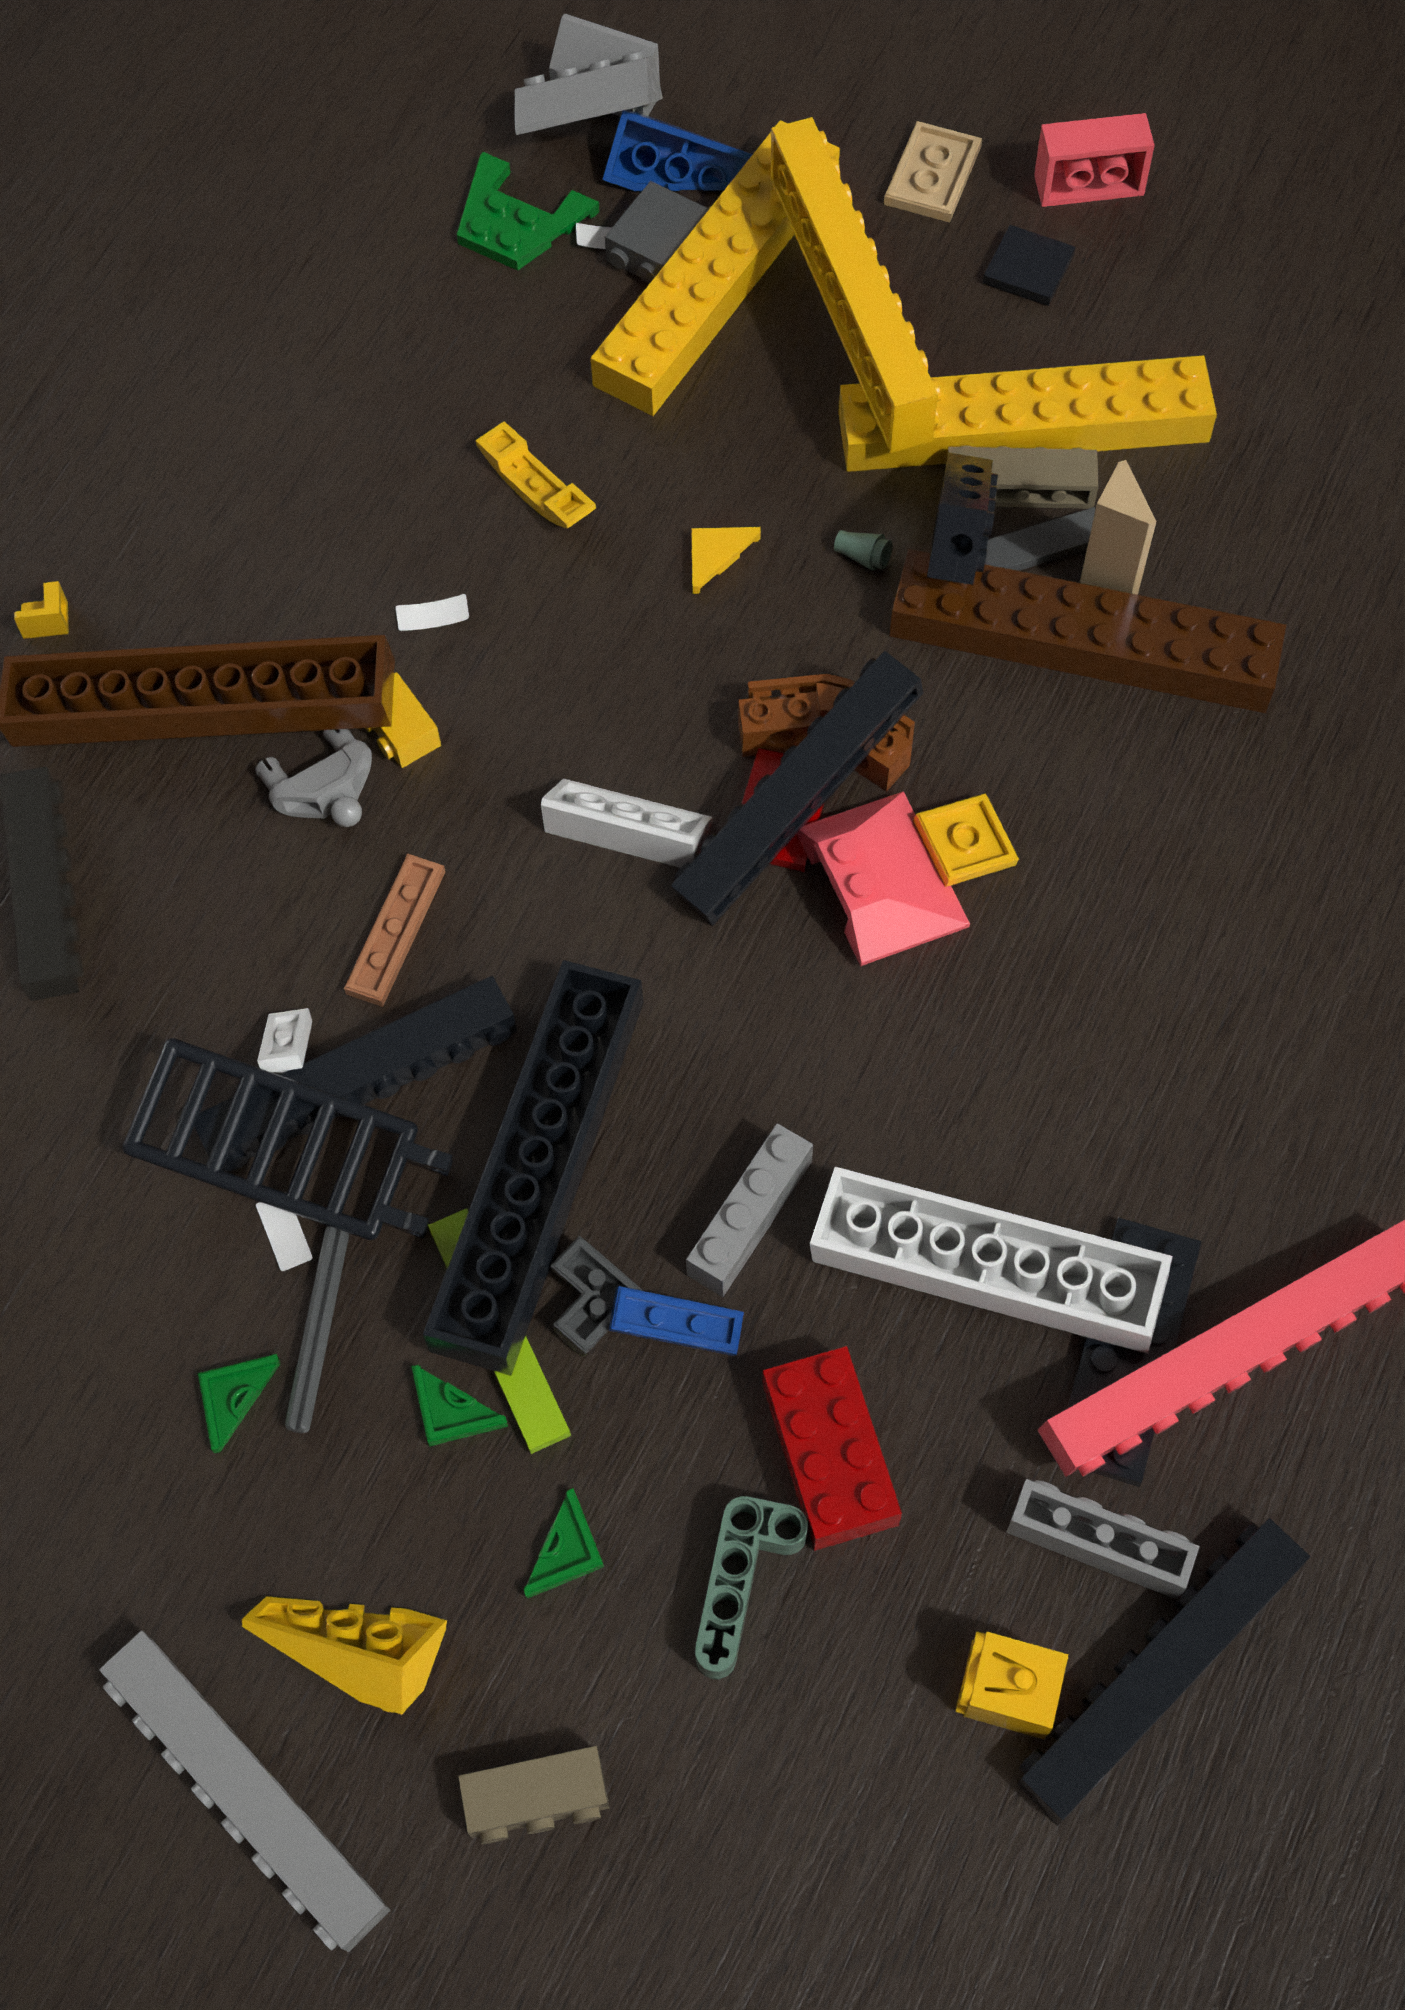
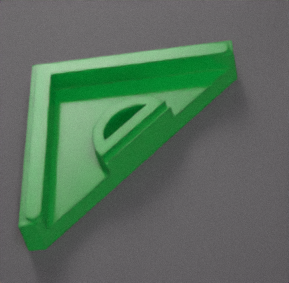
[198,1354,280,1454]
[412,1365,508,1447]
[523,1488,604,1599]

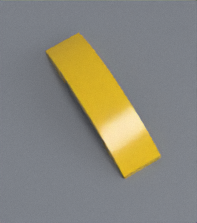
[475,421,596,529]

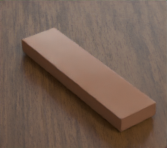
[344,854,445,1007]

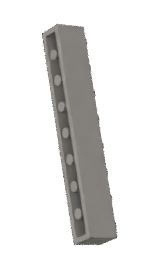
[99,1631,391,1952]

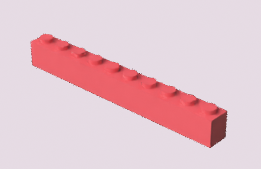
[1037,1220,1405,1477]

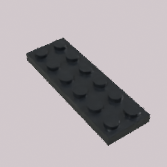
[1054,1217,1202,1487]

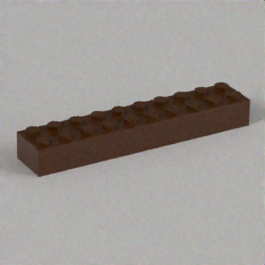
[890,549,1286,713]
[0,635,395,747]

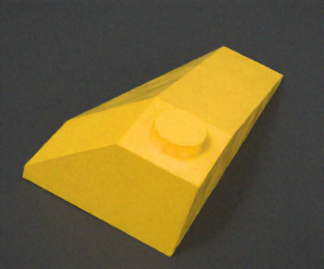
[242,1597,447,1715]

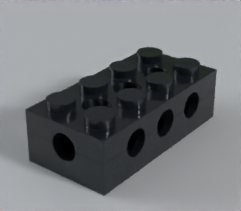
[927,452,998,585]

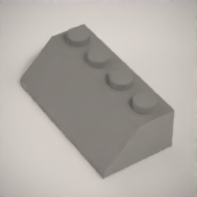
[515,51,663,135]

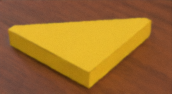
[692,527,761,594]

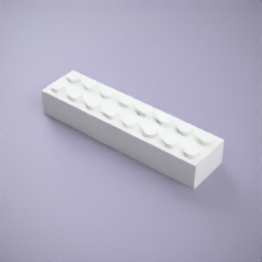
[810,1167,1172,1354]

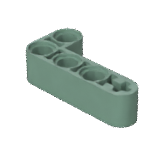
[695,1496,808,1679]

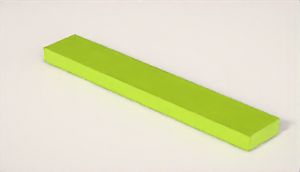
[428,1208,571,1454]

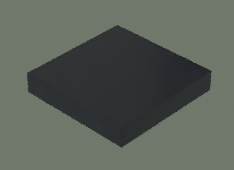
[983,225,1076,306]

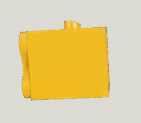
[955,1631,1069,1739]

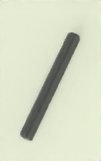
[285,1226,349,1433]

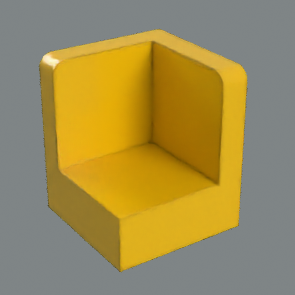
[14,581,69,639]

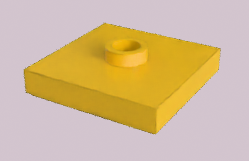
[913,793,1019,887]

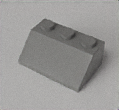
[549,13,660,116]

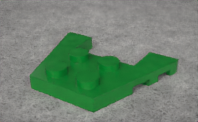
[457,152,599,271]

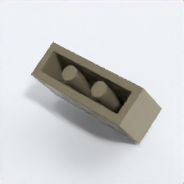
[459,1746,610,1844]

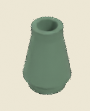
[834,530,893,571]

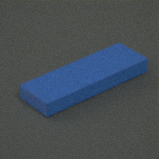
[608,1286,744,1356]

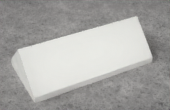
[541,778,712,868]

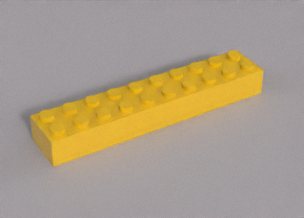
[771,117,941,453]
[590,120,840,416]
[839,355,1217,472]

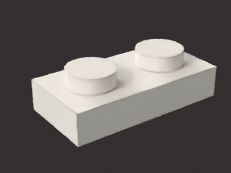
[257,1008,312,1073]

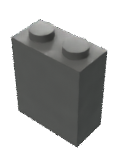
[605,181,709,284]

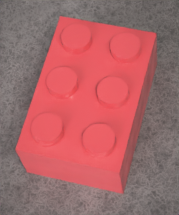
[1034,113,1154,207]

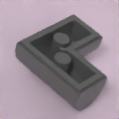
[551,1235,643,1357]

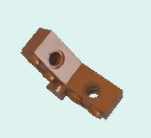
[739,674,915,792]

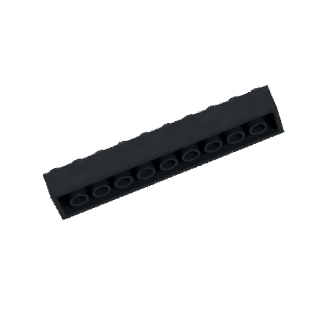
[423,960,644,1376]

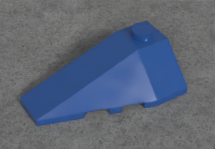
[602,109,753,191]

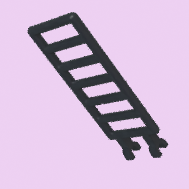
[122,1038,453,1240]

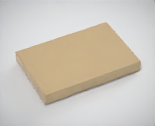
[884,121,982,223]

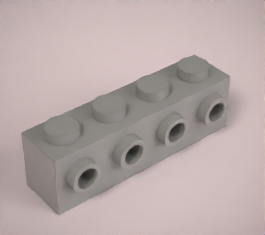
[1006,1479,1200,1599]

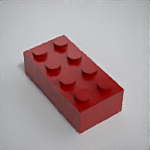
[762,1346,902,1551]

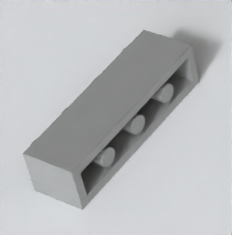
[686,1123,813,1297]

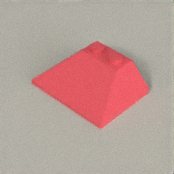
[797,791,970,966]

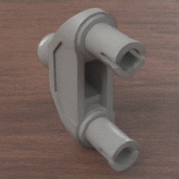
[255,729,372,827]

